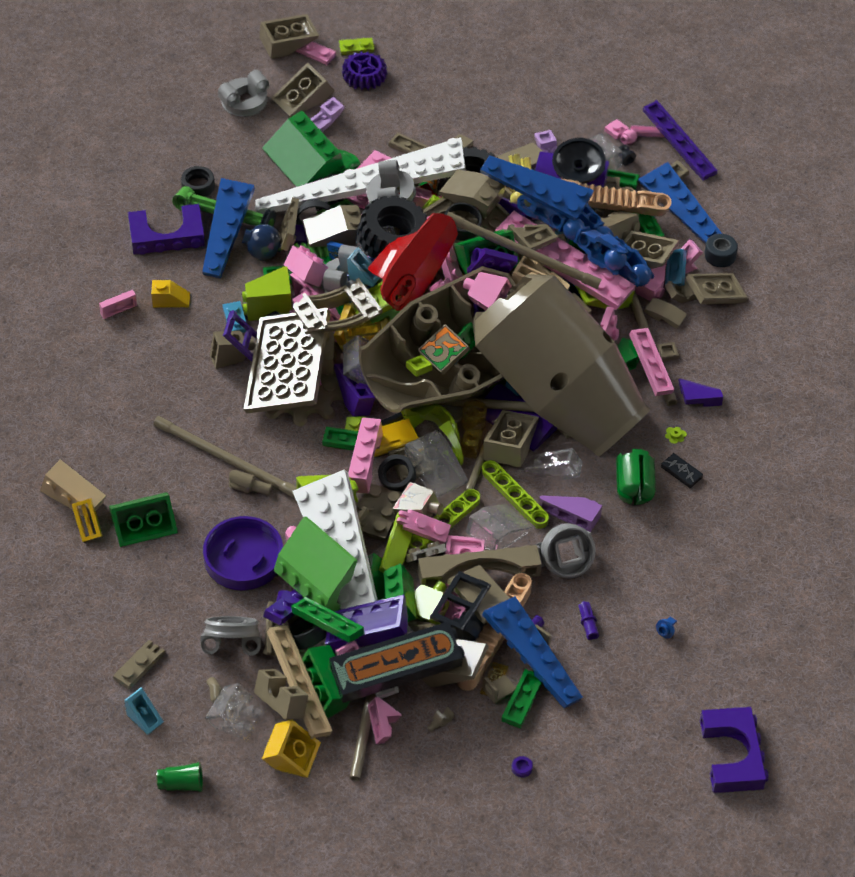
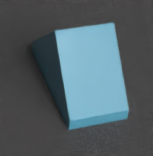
[347,247,379,287]
[124,688,164,734]

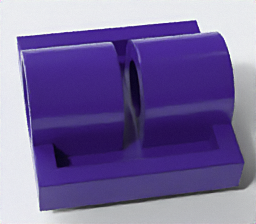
[467,248,518,274]

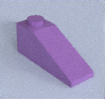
[539,495,602,532]

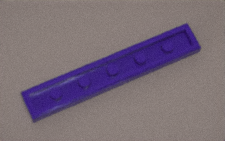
[643,100,718,181]

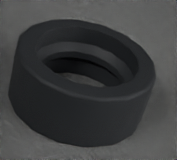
[181,166,215,197]
[378,454,416,493]

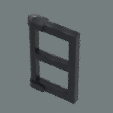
[430,571,491,633]

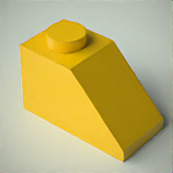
[151,280,190,308]

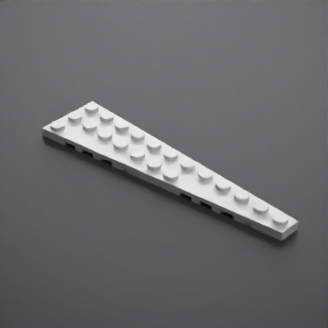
[255,137,466,214]
[293,469,399,699]

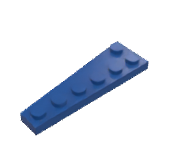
[480,155,594,221]
[638,162,722,244]
[202,178,255,279]
[482,596,583,708]

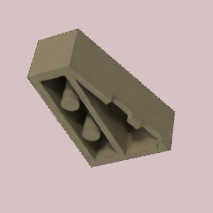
[601,210,640,255]

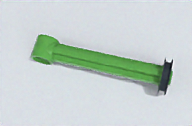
[172,186,276,227]

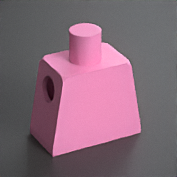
[463,272,512,311]

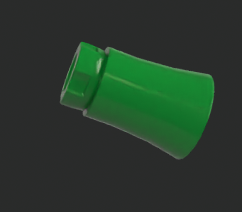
[157,762,203,792]

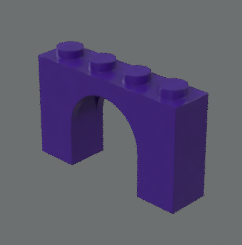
[128,204,205,255]
[700,707,768,793]

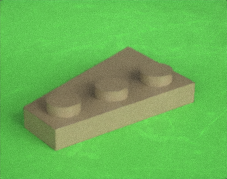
[280,197,299,251]

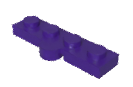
[263,589,304,626]

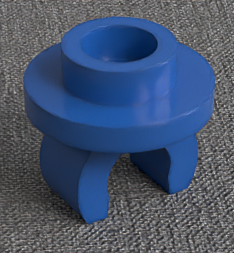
[656,616,677,639]

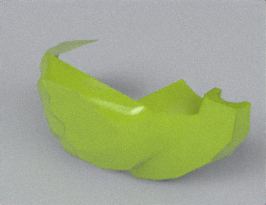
[401,404,464,467]

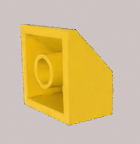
[262,719,321,778]

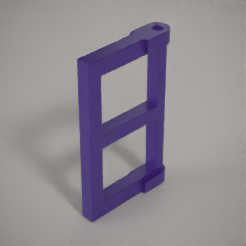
[223,310,257,361]

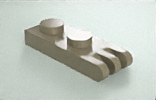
[113,640,166,690]

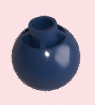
[242,224,282,260]

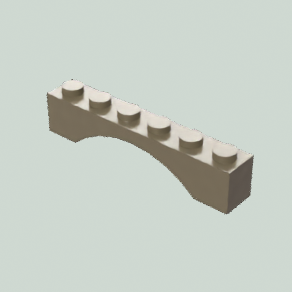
[418,545,541,588]

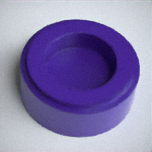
[512,756,533,778]

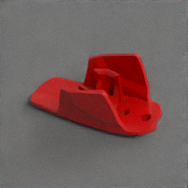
[368,213,458,311]

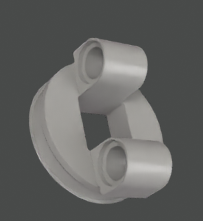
[218,69,270,117]
[366,160,416,203]
[321,245,368,293]
[535,523,596,579]
[201,616,262,655]

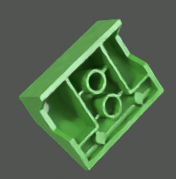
[274,516,357,611]

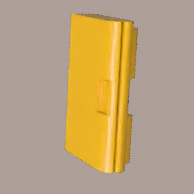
[374,418,419,457]

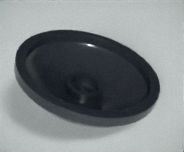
[552,138,606,184]

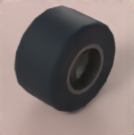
[704,234,738,267]

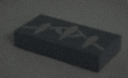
[661,453,703,488]

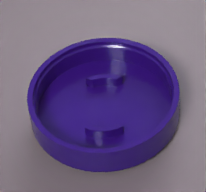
[203,516,283,590]

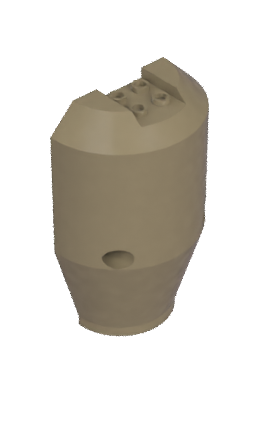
[359,266,516,413]
[475,274,650,457]

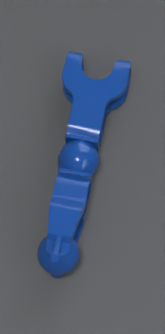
[571,182,655,287]
[517,195,629,275]

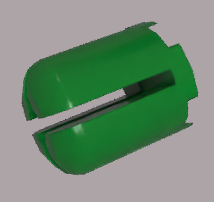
[616,449,656,505]

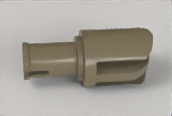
[229,470,272,496]

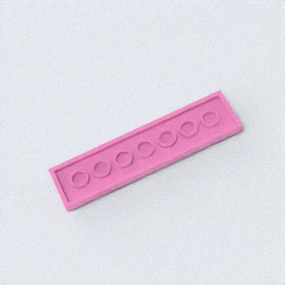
[495,211,636,310]

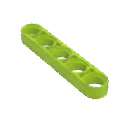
[482,460,549,529]
[408,489,480,550]

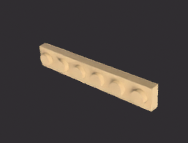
[267,625,332,738]

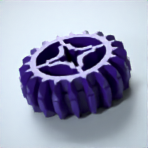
[342,51,387,91]

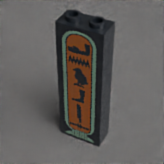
[329,621,465,703]

